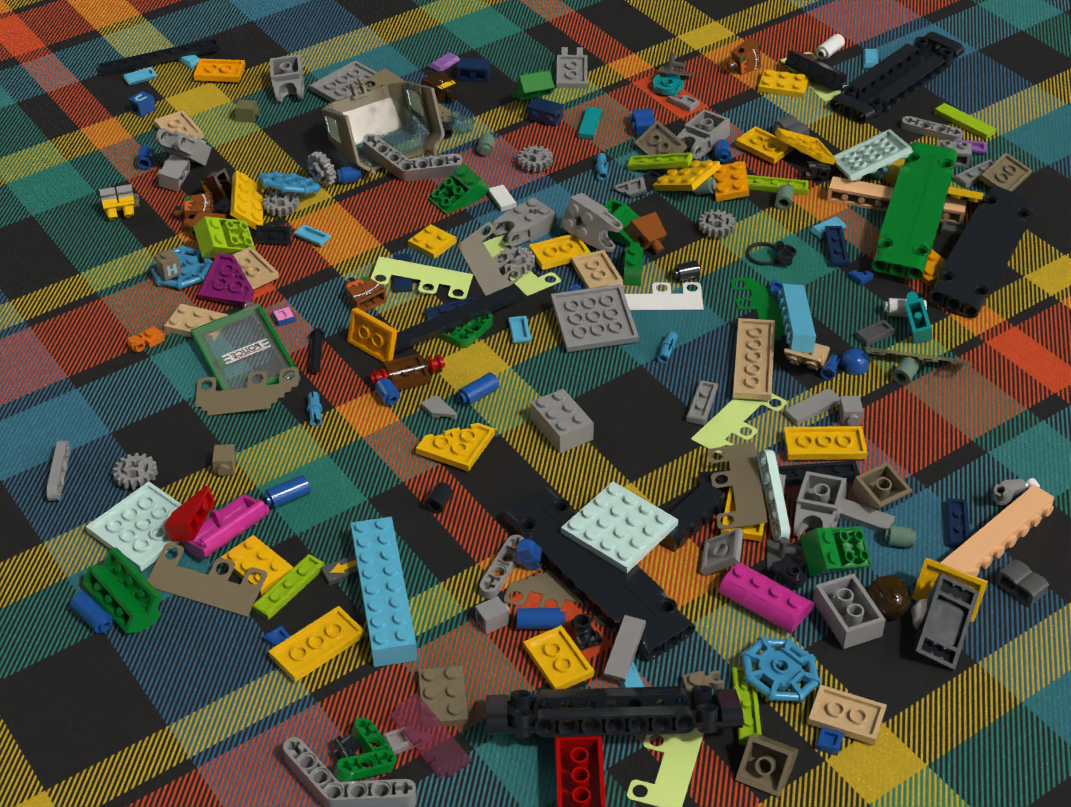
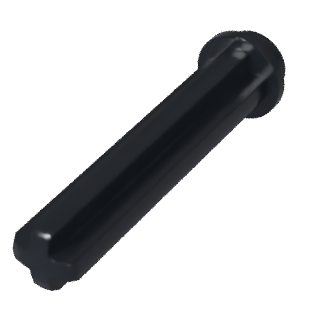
[309,328,325,375]

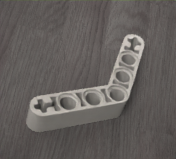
[363,133,462,182]
[283,737,417,807]

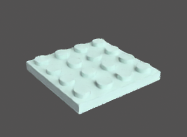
[834,129,913,181]
[86,481,182,572]
[561,481,678,573]

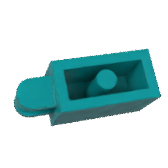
[904,291,932,344]

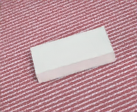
[488,185,517,212]

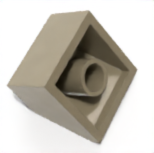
[851,461,912,509]
[735,733,799,797]

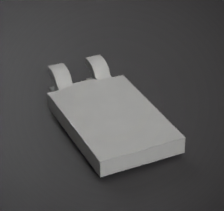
[556,47,587,88]

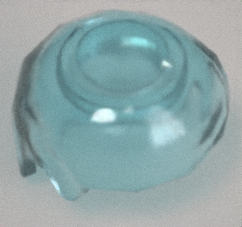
[450,111,475,133]

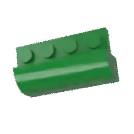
[82,547,162,633]

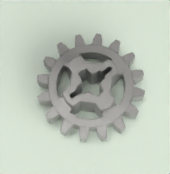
[517,145,553,172]
[307,151,336,187]
[263,189,300,217]
[698,209,736,238]
[498,246,535,276]
[113,453,158,490]

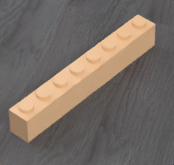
[827,176,967,223]
[941,485,1054,577]

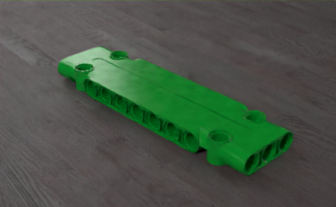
[872,142,957,280]

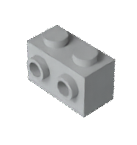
[937,140,972,168]
[157,153,190,191]

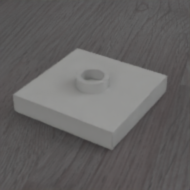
[700,528,743,576]

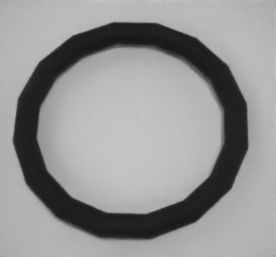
[746,242,779,265]

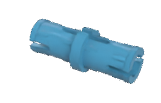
[595,153,608,181]
[657,331,678,364]
[307,392,322,426]

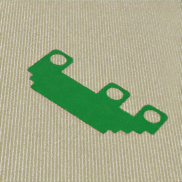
[731,277,785,341]

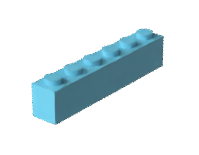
[778,284,816,353]

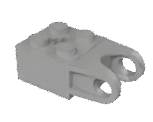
[270,54,305,103]
[677,109,731,159]
[156,128,212,166]
[560,192,623,252]
[493,197,556,246]
[794,471,847,537]

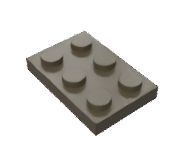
[634,120,687,170]
[979,152,1032,192]
[418,665,468,729]

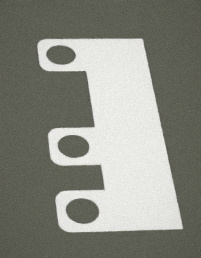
[625,282,704,310]

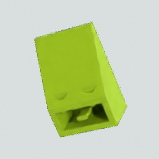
[193,216,256,258]

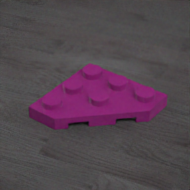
[198,253,255,307]

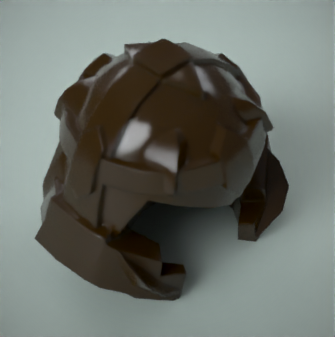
[866,574,910,620]

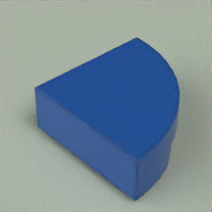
[848,270,874,286]
[770,280,782,300]
[263,626,291,647]

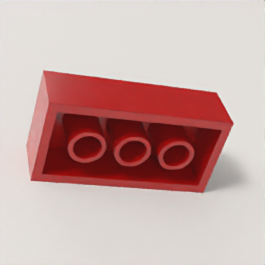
[555,736,606,807]

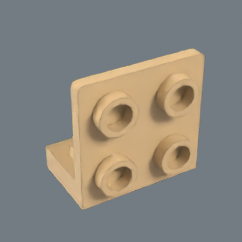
[784,343,830,371]

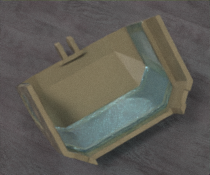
[322,79,445,175]

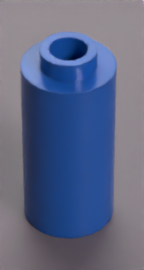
[457,372,499,406]
[264,475,311,509]
[69,592,113,633]
[517,608,565,630]

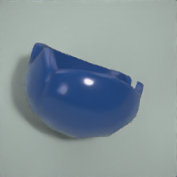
[840,348,869,375]

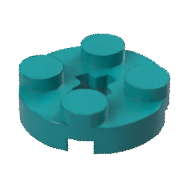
[653,73,684,97]

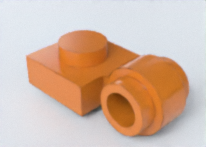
[127,326,165,352]

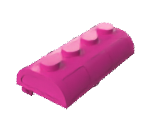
[181,494,270,559]
[718,562,814,633]

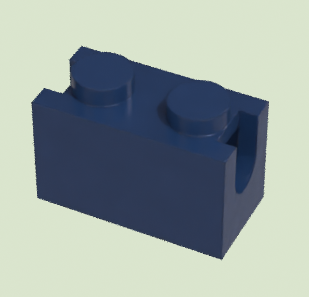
[457,57,491,83]
[527,97,564,127]

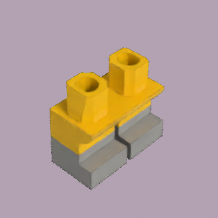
[99,184,135,221]

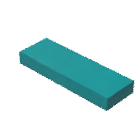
[578,107,602,140]

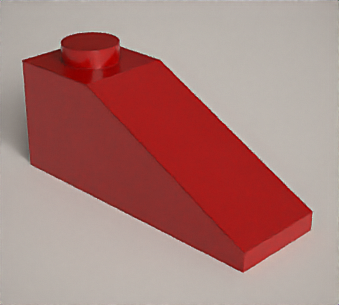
[165,486,215,542]

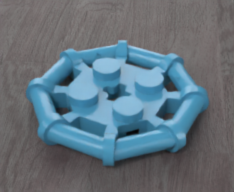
[258,171,321,195]
[148,245,213,290]
[740,636,821,703]

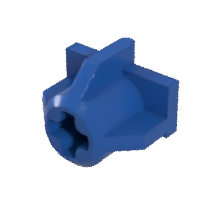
[516,539,542,571]

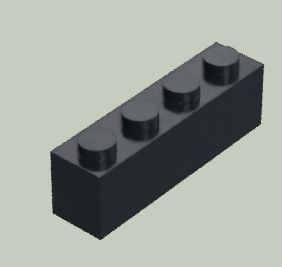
[784,50,848,89]
[659,481,725,552]

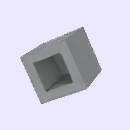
[838,396,863,426]
[475,596,510,634]

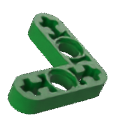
[427,313,493,348]
[334,718,397,782]

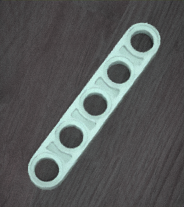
[758,449,790,541]

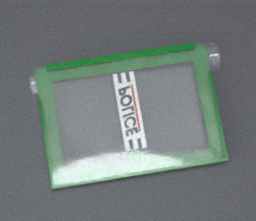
[190,301,301,390]

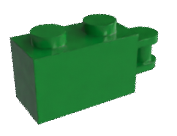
[624,242,643,286]

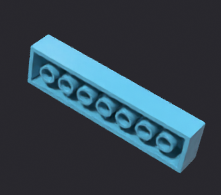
[351,517,418,667]

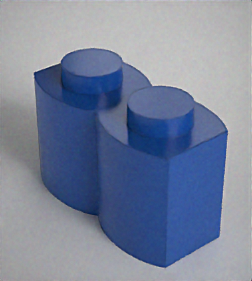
[630,108,655,136]

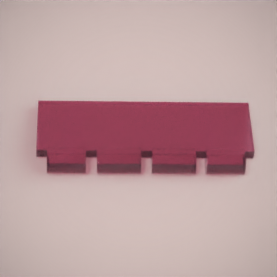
[390,693,472,778]

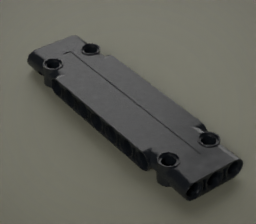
[829,32,964,124]
[929,186,1036,318]
[502,487,696,661]
[486,685,743,738]

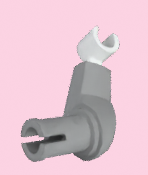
[993,478,1040,505]

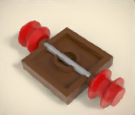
[370,353,445,390]

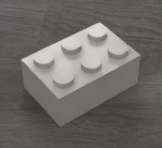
[530,389,594,453]
[813,573,885,649]

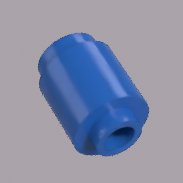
[714,139,731,163]
[136,146,155,169]
[336,165,361,184]
[375,378,400,406]

